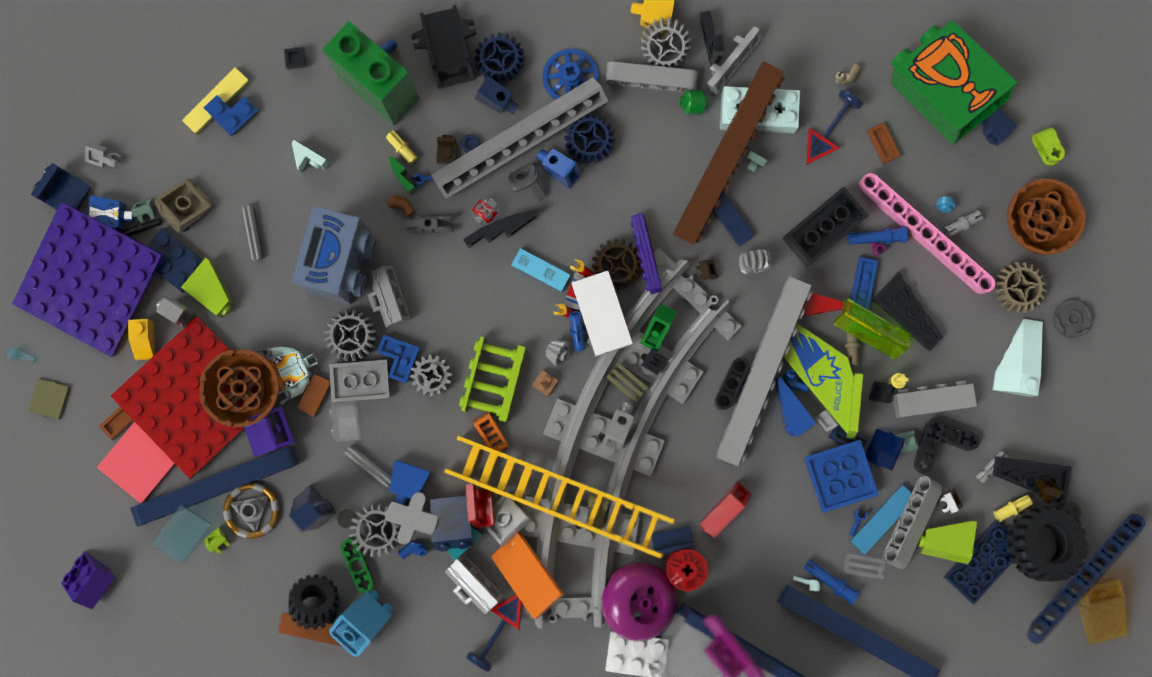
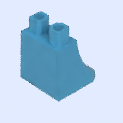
[329,590,394,657]

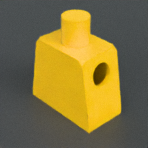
[630,0,675,34]

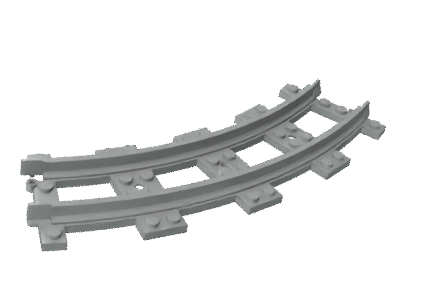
[519,248,741,629]

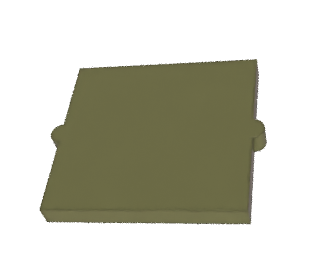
[28,379,70,419]

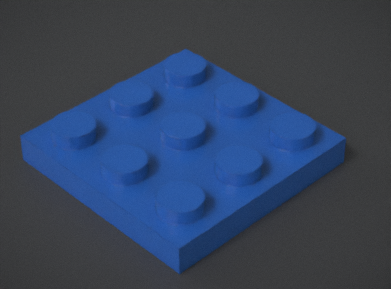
[804,439,879,513]

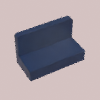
[652,526,695,553]

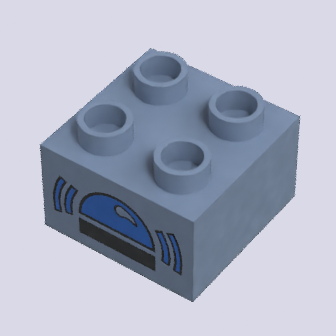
[291,206,377,304]

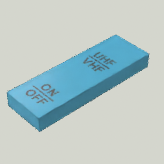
[511,248,571,292]

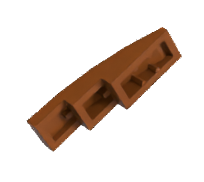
[277,612,341,646]

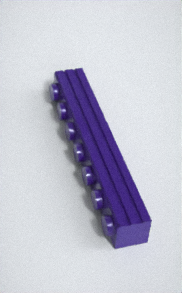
[630,213,663,295]

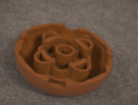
[1007,179,1086,255]
[199,350,279,428]

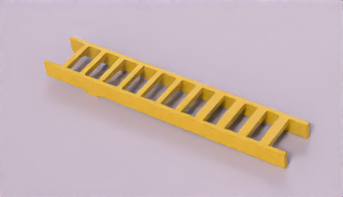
[444,436,676,558]

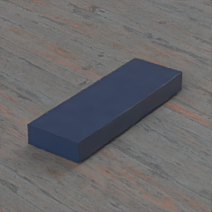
[712,191,755,247]

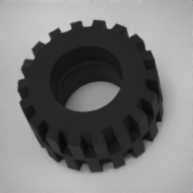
[288,574,339,630]

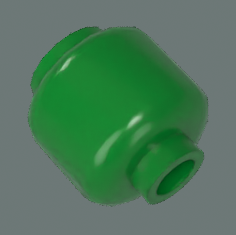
[679,90,708,115]

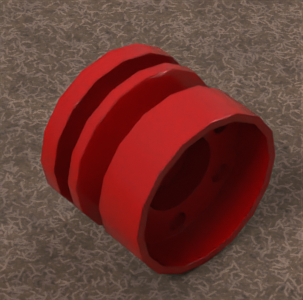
[664,548,708,591]

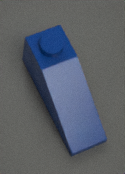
[775,377,816,438]

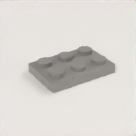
[329,360,390,403]

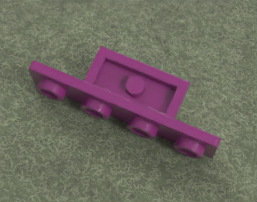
[703,615,765,677]

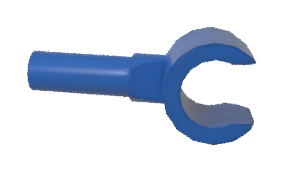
[411,174,434,188]
[849,509,868,536]

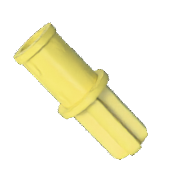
[386,131,418,165]
[888,373,909,388]
[993,495,1033,522]

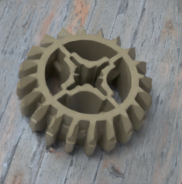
[994,262,1047,313]

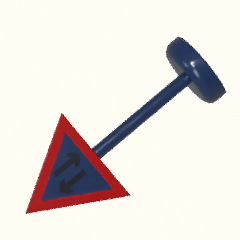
[806,90,863,165]
[466,594,522,672]

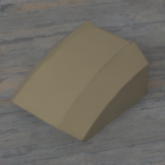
[155,178,212,233]

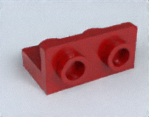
[465,483,495,529]

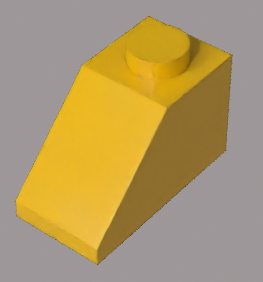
[128,319,155,360]

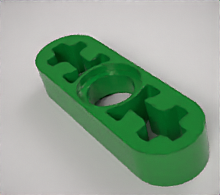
[341,538,374,593]

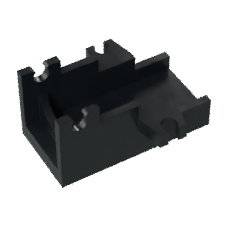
[411,5,477,89]

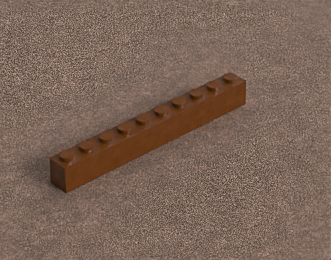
[673,61,785,245]

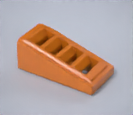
[473,412,510,451]

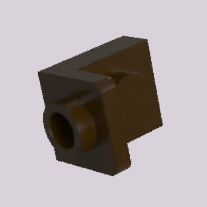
[436,135,457,164]

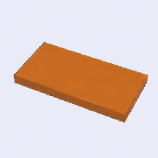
[491,532,564,619]

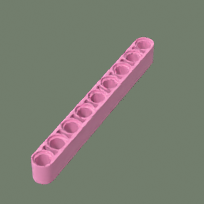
[858,173,995,294]

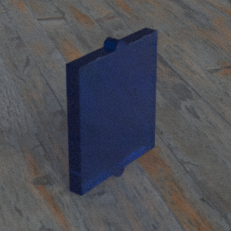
[865,429,905,471]

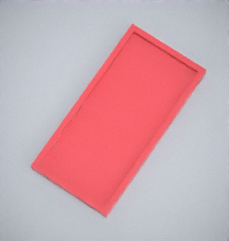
[97,422,175,503]

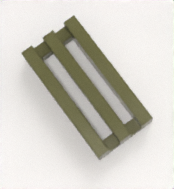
[606,363,648,402]

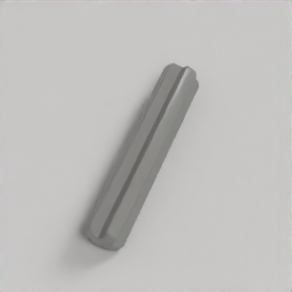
[242,205,263,261]
[344,446,392,487]

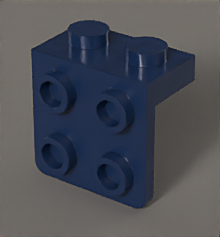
[30,163,91,210]

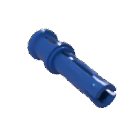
[847,226,908,245]
[803,559,860,605]

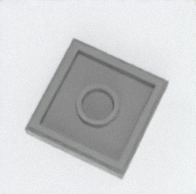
[485,496,531,547]

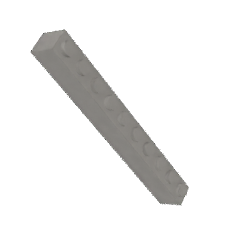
[431,78,608,199]
[715,277,812,466]

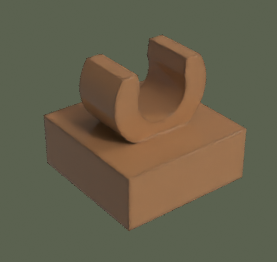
[532,370,558,397]

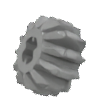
[739,249,772,274]

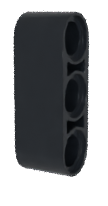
[714,357,749,410]

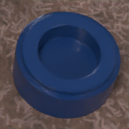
[461,135,480,154]

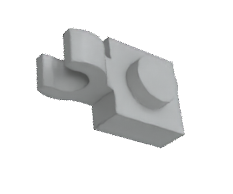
[85,142,121,167]

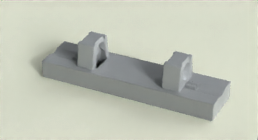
[707,26,762,96]

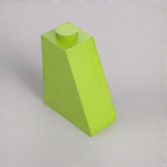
[181,258,233,318]
[919,521,977,564]

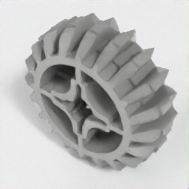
[641,17,692,68]
[325,310,377,361]
[349,504,401,557]

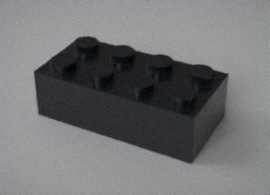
[782,187,869,267]

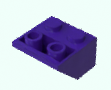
[244,406,295,457]
[61,551,115,609]

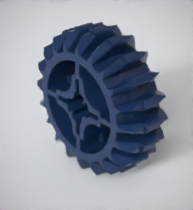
[474,32,525,84]
[564,113,615,164]

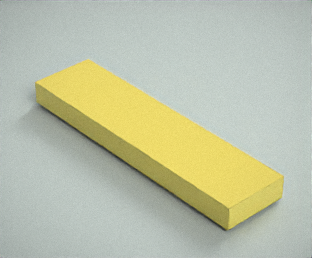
[182,68,250,134]

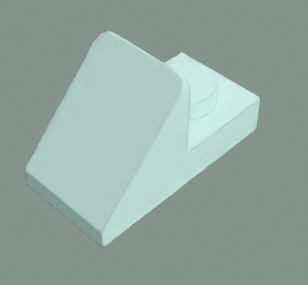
[292,140,329,172]

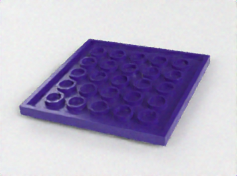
[12,202,164,357]

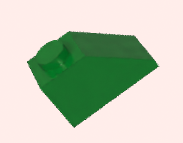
[640,303,677,352]

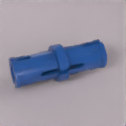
[569,311,586,351]

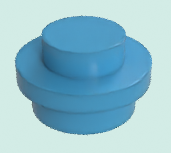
[936,197,956,213]

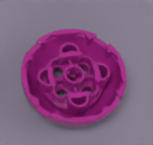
[602,562,677,641]

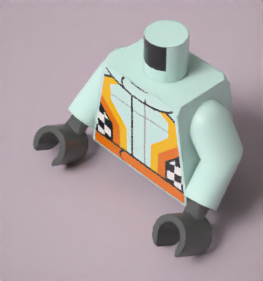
[257,347,318,405]

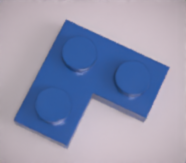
[203,95,258,136]
[377,335,420,384]

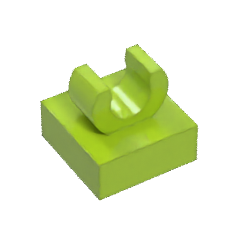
[204,527,229,554]

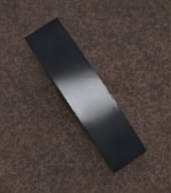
[463,210,539,248]

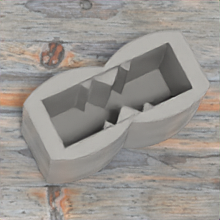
[156,297,195,327]

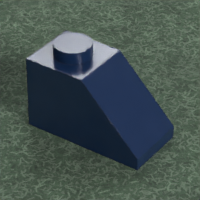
[982,109,1018,146]

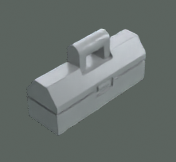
[367,266,411,328]
[445,553,504,614]

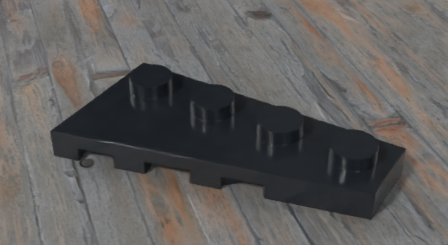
[872,271,943,351]
[993,456,1071,505]

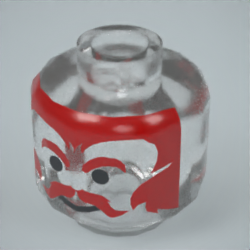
[472,197,500,226]

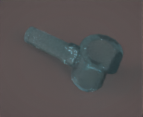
[6,348,36,363]

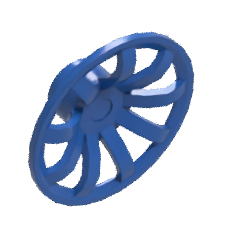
[543,49,599,100]

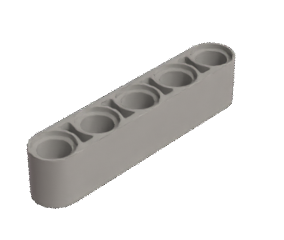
[605,62,699,92]
[883,476,942,569]

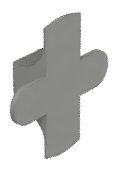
[385,492,438,545]

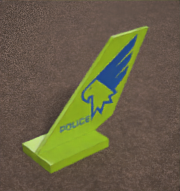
[783,323,863,439]

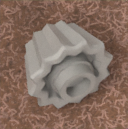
[545,340,570,366]

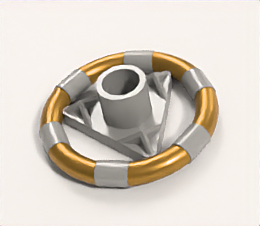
[223,482,280,539]

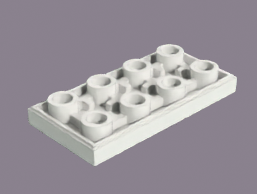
[572,271,633,356]

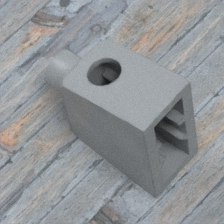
[602,402,634,451]

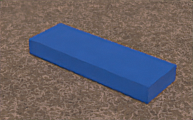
[848,256,879,313]

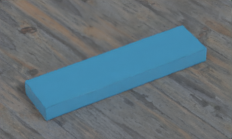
[850,485,911,555]

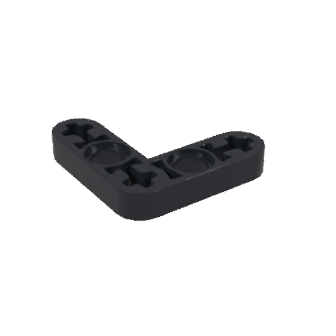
[699,11,724,65]
[914,419,980,474]

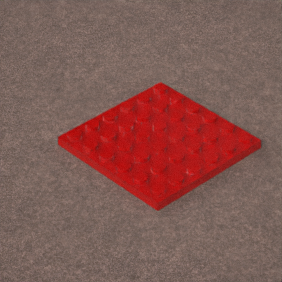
[111,317,259,479]

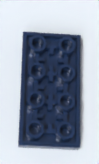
[944,520,1012,604]

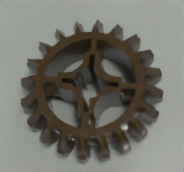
[592,239,642,290]

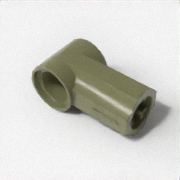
[585,492,609,531]

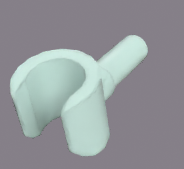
[793,576,820,591]

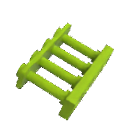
[459,336,526,423]

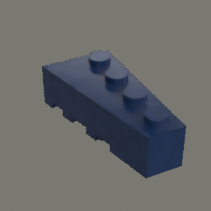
[289,485,335,532]

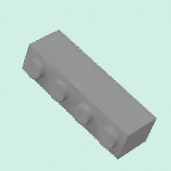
[892,381,977,418]

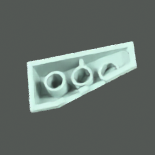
[992,319,1043,397]

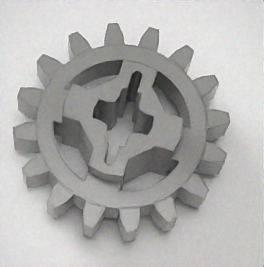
[410,355,453,397]

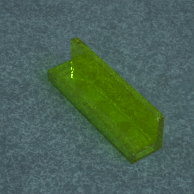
[833,298,910,359]

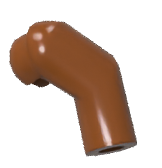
[387,195,415,217]

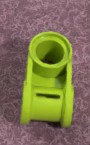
[1032,127,1065,166]

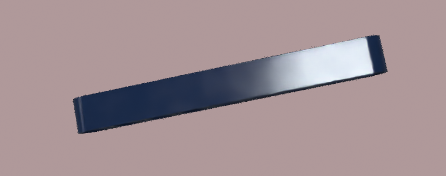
[130,446,299,527]
[1027,514,1145,644]
[777,584,941,677]

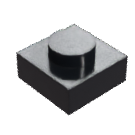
[284,47,306,69]

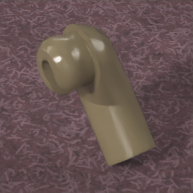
[835,64,862,85]

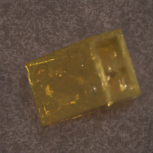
[1075,578,1128,644]

